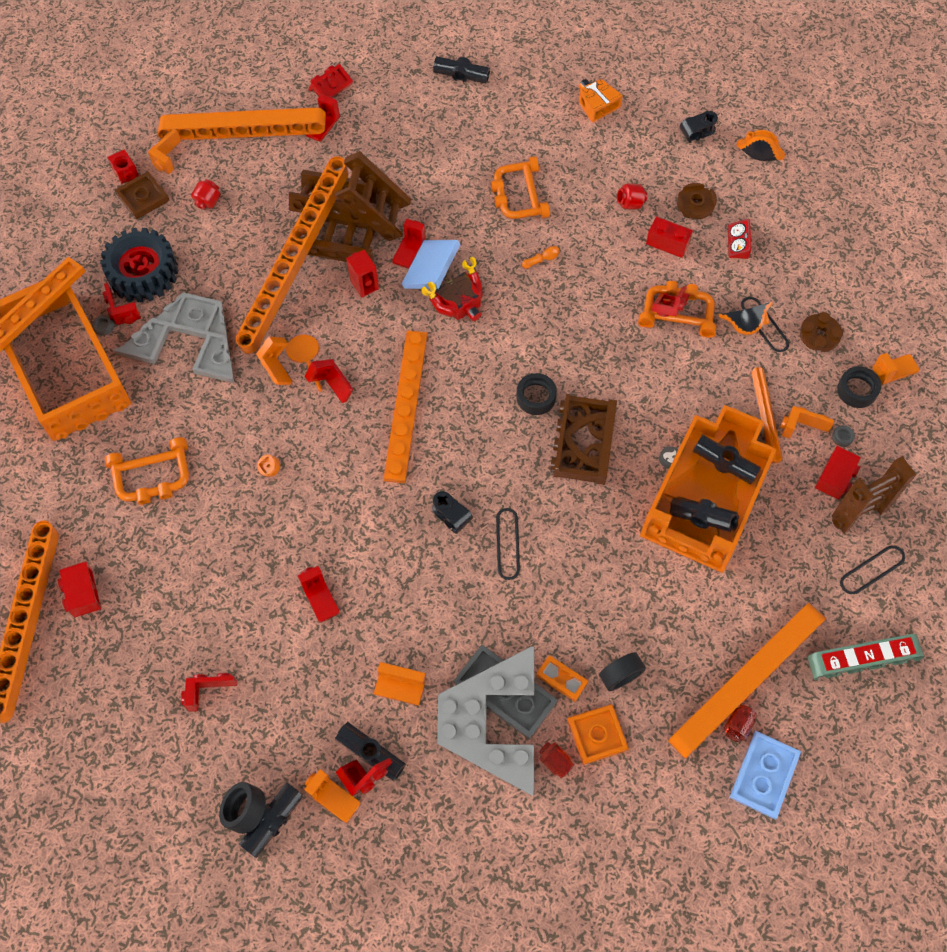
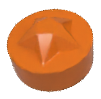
[257,454,280,477]

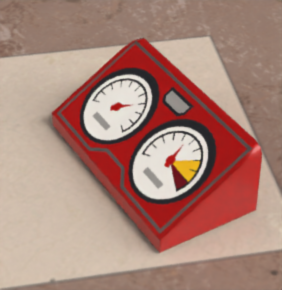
[728,219,751,259]

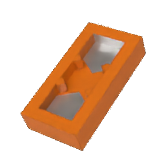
[536,655,589,702]

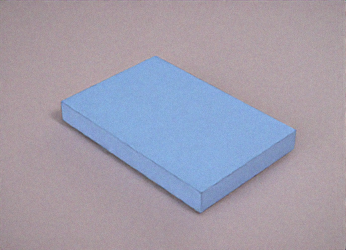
[401,240,460,289]
[729,731,801,820]

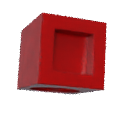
[107,149,139,184]

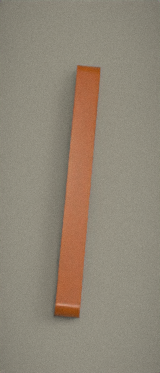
[236,156,349,354]

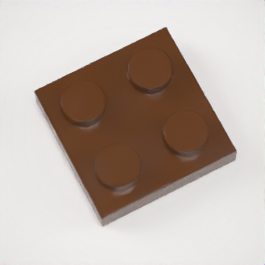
[114,171,170,220]

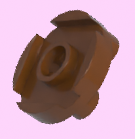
[677,183,717,219]
[800,312,843,352]

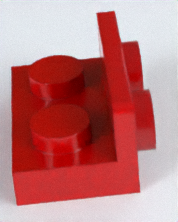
[308,63,353,98]

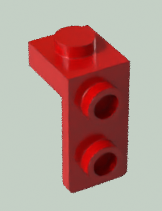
[306,94,340,142]
[392,218,426,269]
[102,283,141,326]
[304,359,353,403]
[297,566,340,623]
[181,673,237,712]
[336,758,392,796]

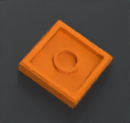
[567,704,629,765]

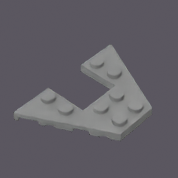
[114,292,234,383]
[437,647,535,795]

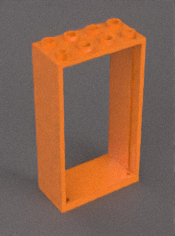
[0,281,132,441]

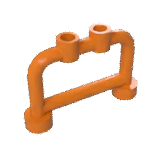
[491,156,550,219]
[638,281,717,338]
[105,437,189,505]

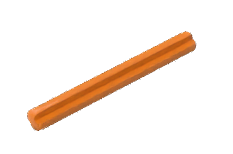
[752,367,783,463]

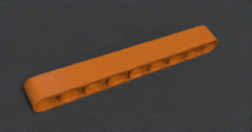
[158,108,326,140]
[0,520,59,723]
[668,603,827,759]

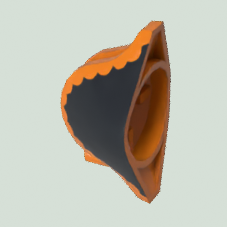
[736,130,786,161]
[718,301,773,335]

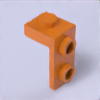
[148,129,181,174]
[256,337,293,385]
[872,353,920,385]
[780,406,834,439]
[304,769,361,823]

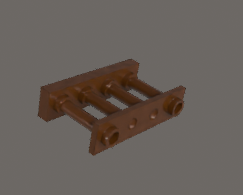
[335,151,411,241]
[289,169,378,225]
[295,218,375,262]
[832,456,916,534]

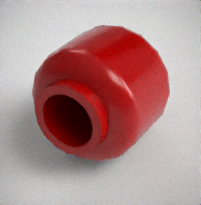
[191,179,221,210]
[617,183,647,209]

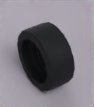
[837,366,881,408]
[516,373,557,415]
[599,652,646,692]
[219,782,266,834]

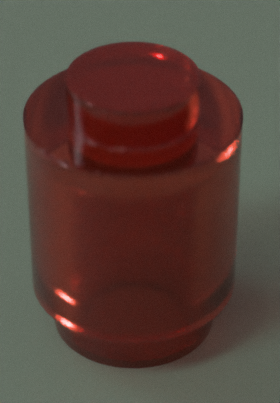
[724,704,757,742]
[539,742,575,779]

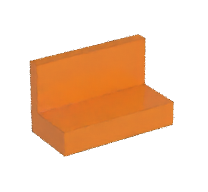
[373,662,426,706]

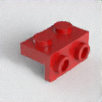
[652,286,689,317]

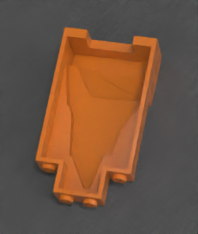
[640,405,777,573]

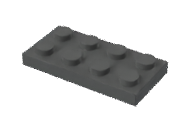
[453,645,558,740]

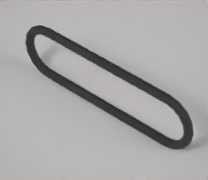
[741,297,789,352]
[496,508,520,580]
[840,545,905,595]

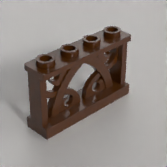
[550,394,617,485]

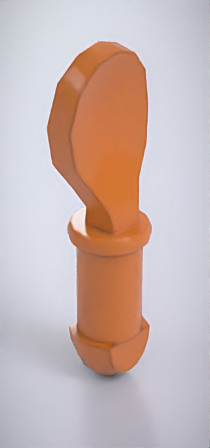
[522,246,559,269]

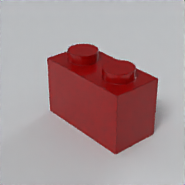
[646,216,693,258]
[346,249,379,298]
[815,446,861,500]
[58,561,101,618]

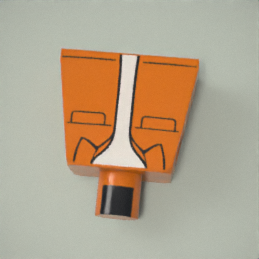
[579,79,623,123]

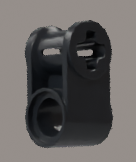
[679,111,718,143]
[432,491,473,534]

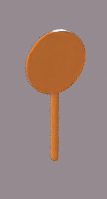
[286,334,322,392]

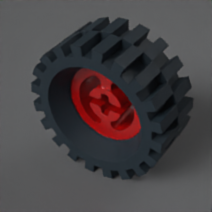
[100,227,178,303]

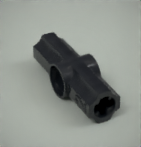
[433,56,490,84]
[693,435,761,485]
[670,496,739,532]
[335,721,406,782]
[239,782,304,858]

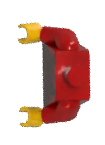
[421,257,483,321]

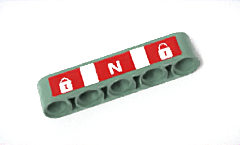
[807,634,925,680]

